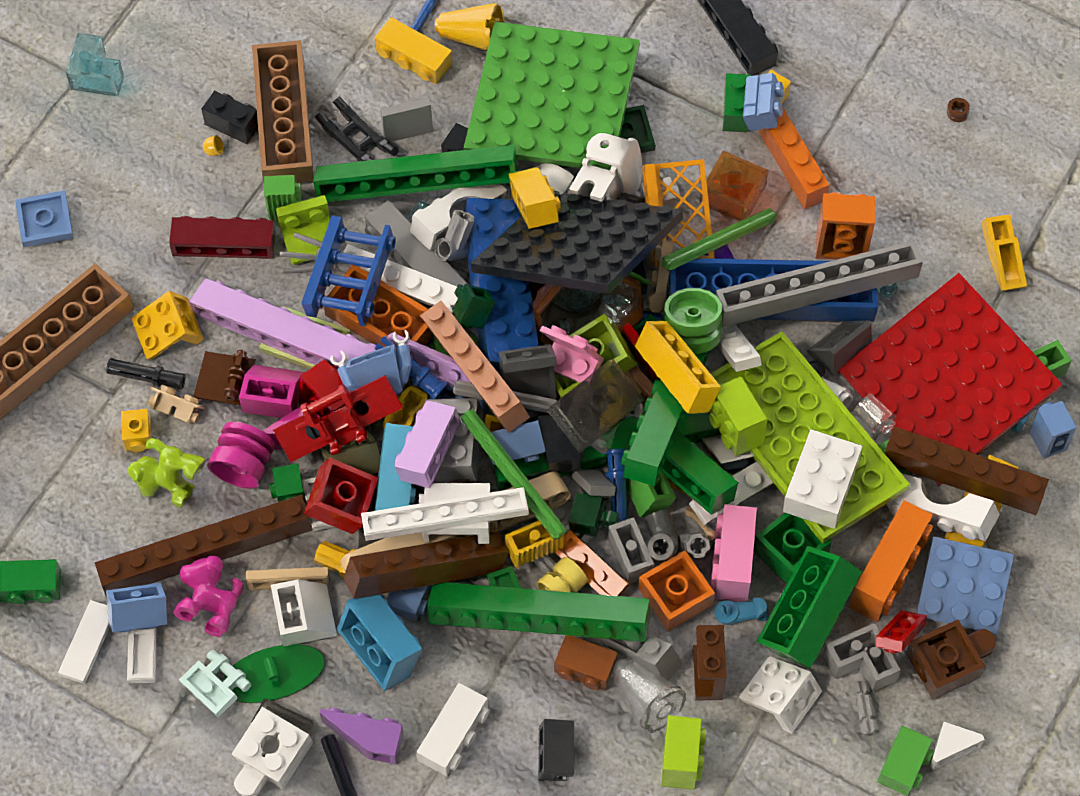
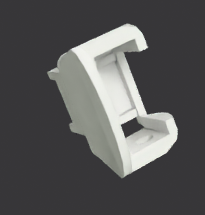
[569,133,642,202]

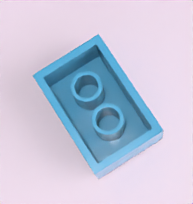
[337,594,422,691]

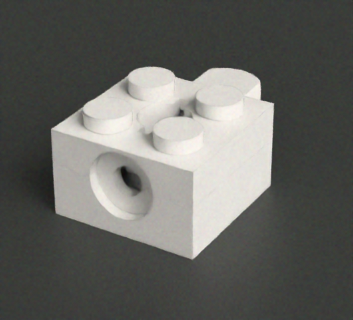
[232,707,313,796]

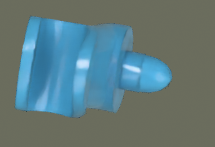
[714,597,769,625]

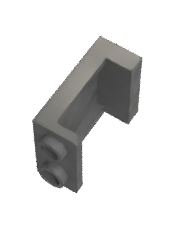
[499,344,559,417]

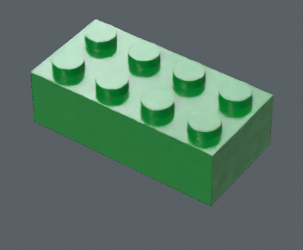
[756,546,862,669]

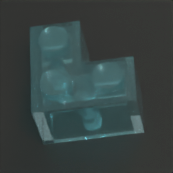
[66,33,124,97]

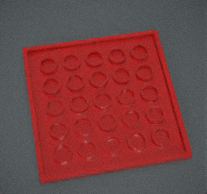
[839,273,1062,486]

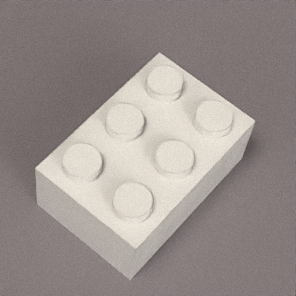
[783,430,862,529]

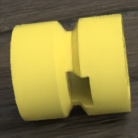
[536,557,588,593]

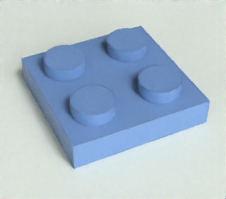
[15,190,74,247]

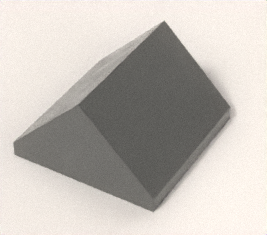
[807,320,872,376]

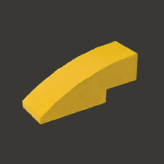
[981,214,1027,291]

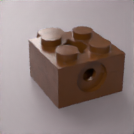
[906,619,996,700]

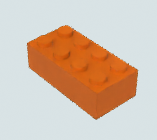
[324,265,434,347]
[849,500,934,622]

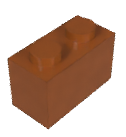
[554,635,618,691]

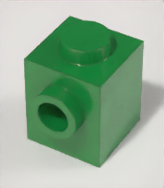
[269,463,305,502]

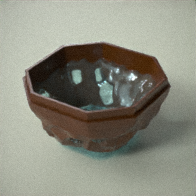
[533,275,644,346]

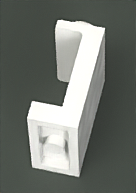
[419,483,491,544]

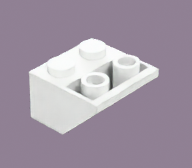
[271,579,337,647]

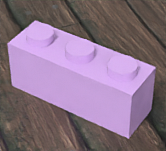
[395,400,461,488]

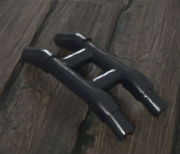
[315,96,399,162]

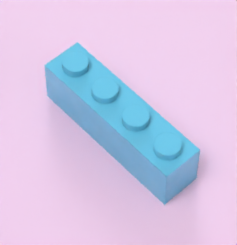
[374,423,416,511]

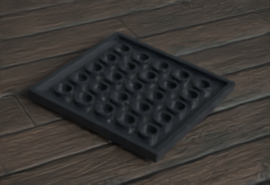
[470,191,683,294]

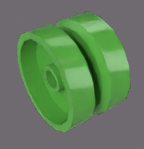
[665,288,722,354]

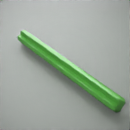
[661,208,777,271]
[461,410,567,540]

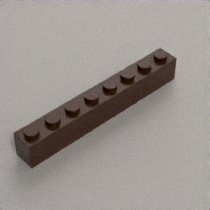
[94,495,312,598]

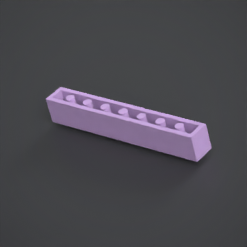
[189,278,376,368]

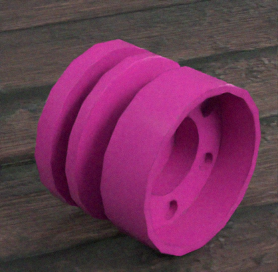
[207,422,275,489]

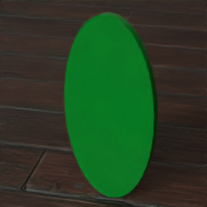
[222,644,325,703]

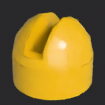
[202,135,224,156]

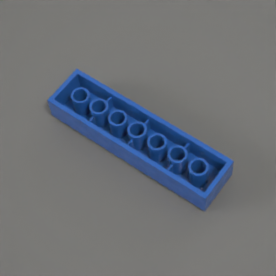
[464,198,538,375]
[668,258,878,322]

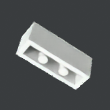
[417,683,490,777]

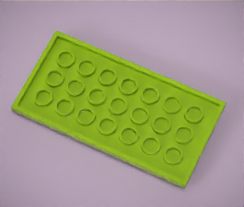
[711,331,910,544]

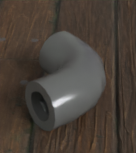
[644,509,679,562]

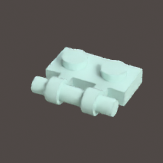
[179,649,251,718]

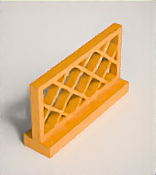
[642,159,715,267]

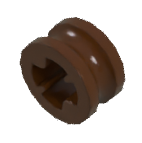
[947,98,970,122]

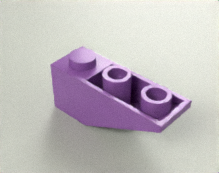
[320,707,403,765]

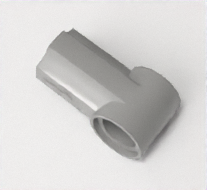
[435,210,475,261]
[678,531,710,558]

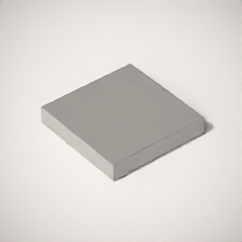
[380,98,433,142]

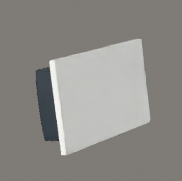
[702,434,754,470]

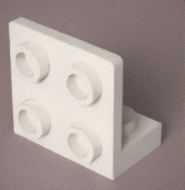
[739,657,822,734]

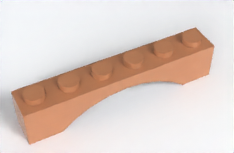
[420,300,530,433]

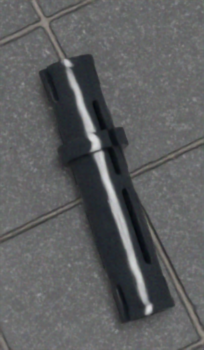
[106,358,186,390]

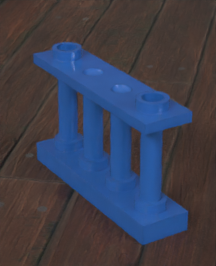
[301,216,396,326]

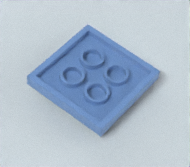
[916,536,1014,634]

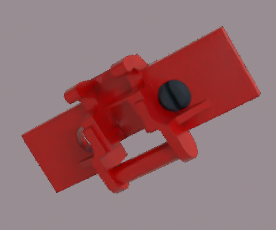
[273,375,403,462]

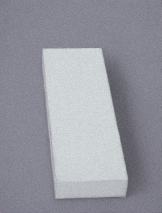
[58,600,110,684]

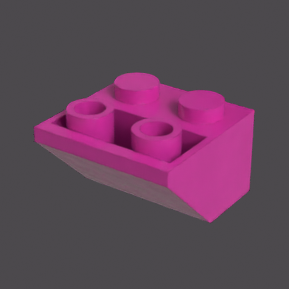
[239,365,305,418]

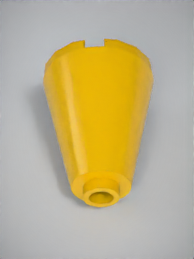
[435,3,505,51]

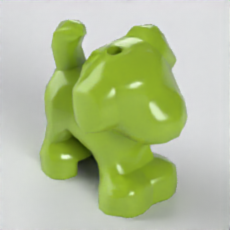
[127,438,206,508]

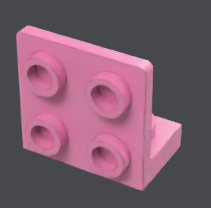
[540,325,604,387]

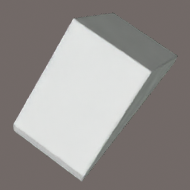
[929,722,985,771]

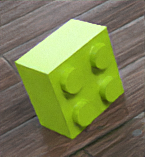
[709,377,767,457]
[661,715,706,790]

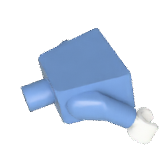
[330,330,412,394]

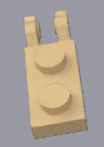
[647,240,673,313]

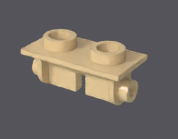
[148,385,206,424]

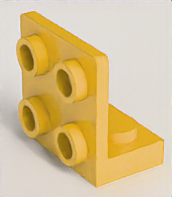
[132,291,204,360]

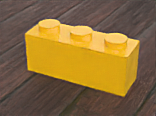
[374,17,453,84]
[509,167,561,229]

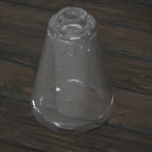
[612,658,686,733]

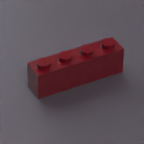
[169,216,276,259]

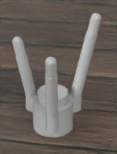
[280,233,336,273]

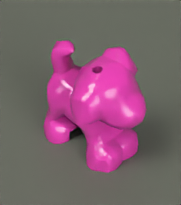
[173,556,243,637]

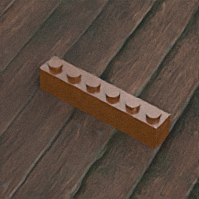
[885,426,1049,515]
[344,531,509,599]

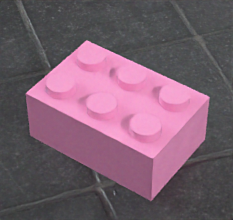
[710,504,757,602]

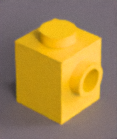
[121,409,152,452]

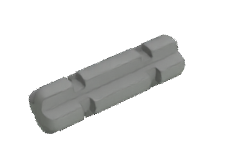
[853,681,878,735]

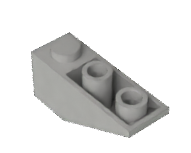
[598,633,682,684]

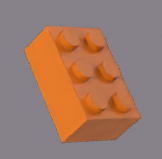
[816,192,875,260]

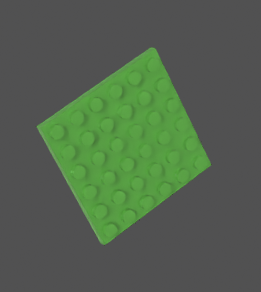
[464,22,640,171]

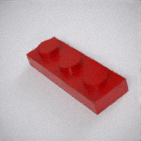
[875,610,927,653]

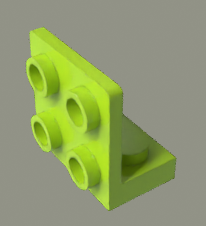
[276,195,330,265]

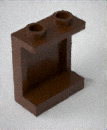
[693,625,727,701]

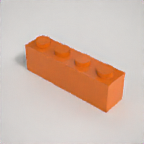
[759,107,830,209]

